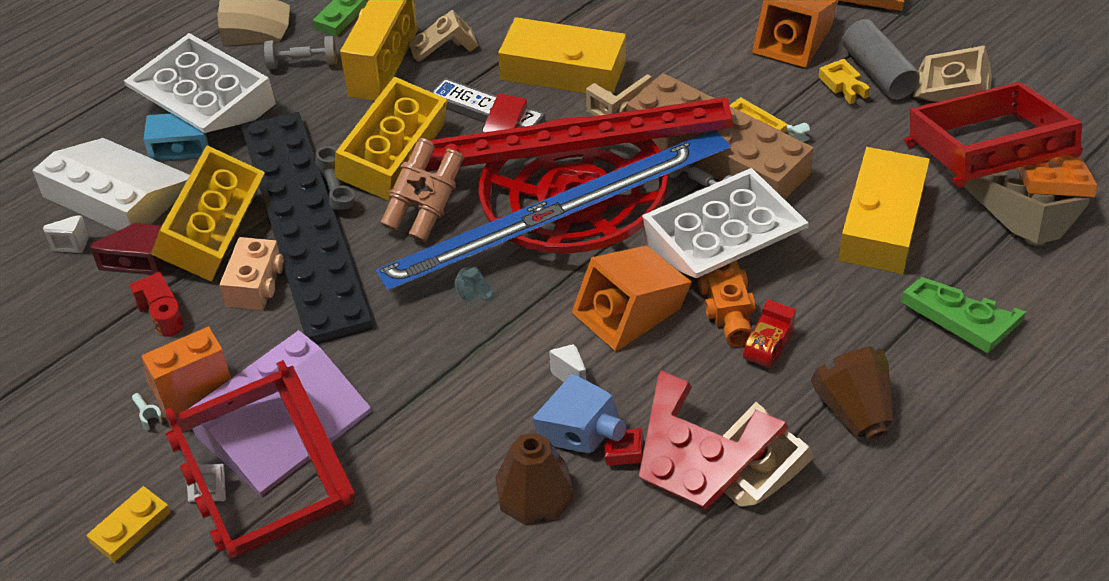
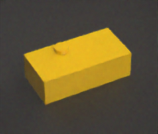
[340,0,418,101]
[498,17,626,94]
[335,77,447,201]
[151,145,265,282]
[838,147,930,274]

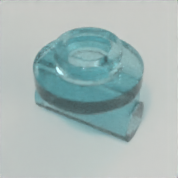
[455,267,493,300]

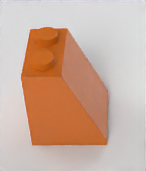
[752,0,838,68]
[571,245,691,351]
[141,326,231,423]

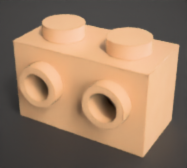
[219,237,284,311]

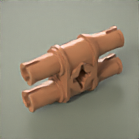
[380,137,464,243]

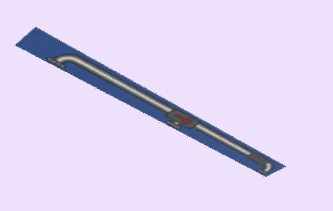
[376,130,731,290]

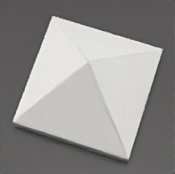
[187,464,226,502]

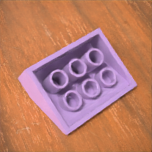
[189,330,372,497]

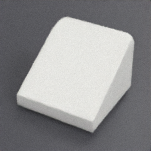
[43,216,89,253]
[549,344,586,382]

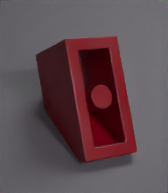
[90,223,166,275]

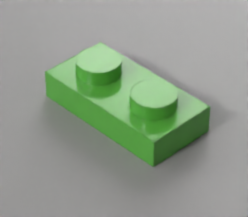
[312,0,367,37]

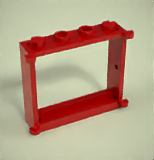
[904,82,1083,188]
[164,360,355,560]

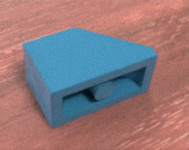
[143,113,209,161]

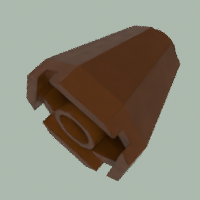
[811,346,893,440]
[495,433,573,525]

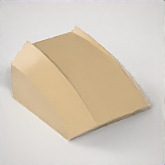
[217,0,290,46]
[913,46,992,103]
[723,402,814,507]

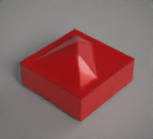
[605,428,644,466]

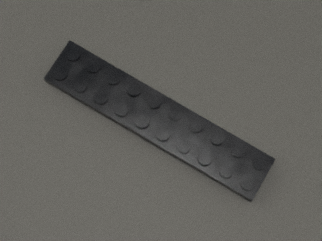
[241,112,373,344]

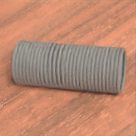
[842,19,920,100]

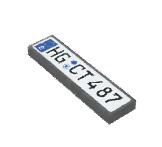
[432,78,546,127]

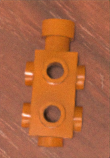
[698,260,756,347]

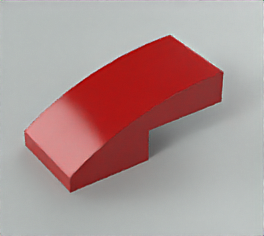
[482,93,527,133]

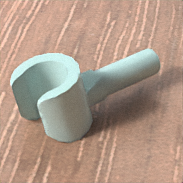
[787,123,810,142]
[132,393,164,431]

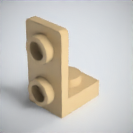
[409,10,479,62]
[586,74,653,116]

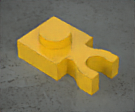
[818,59,870,104]

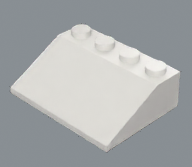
[124,33,276,133]
[32,138,190,231]
[642,168,808,278]

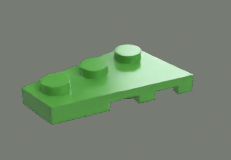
[900,277,1026,353]

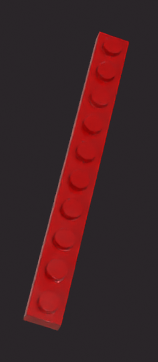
[425,97,733,172]

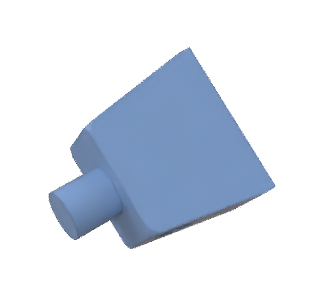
[532,374,626,453]

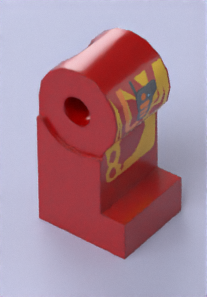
[129,272,184,337]
[743,299,796,369]

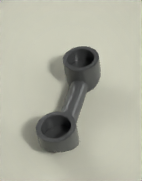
[315,146,355,210]

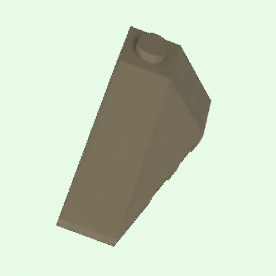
[948,168,1090,246]

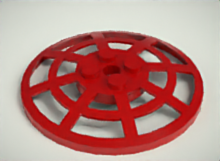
[479,117,668,254]

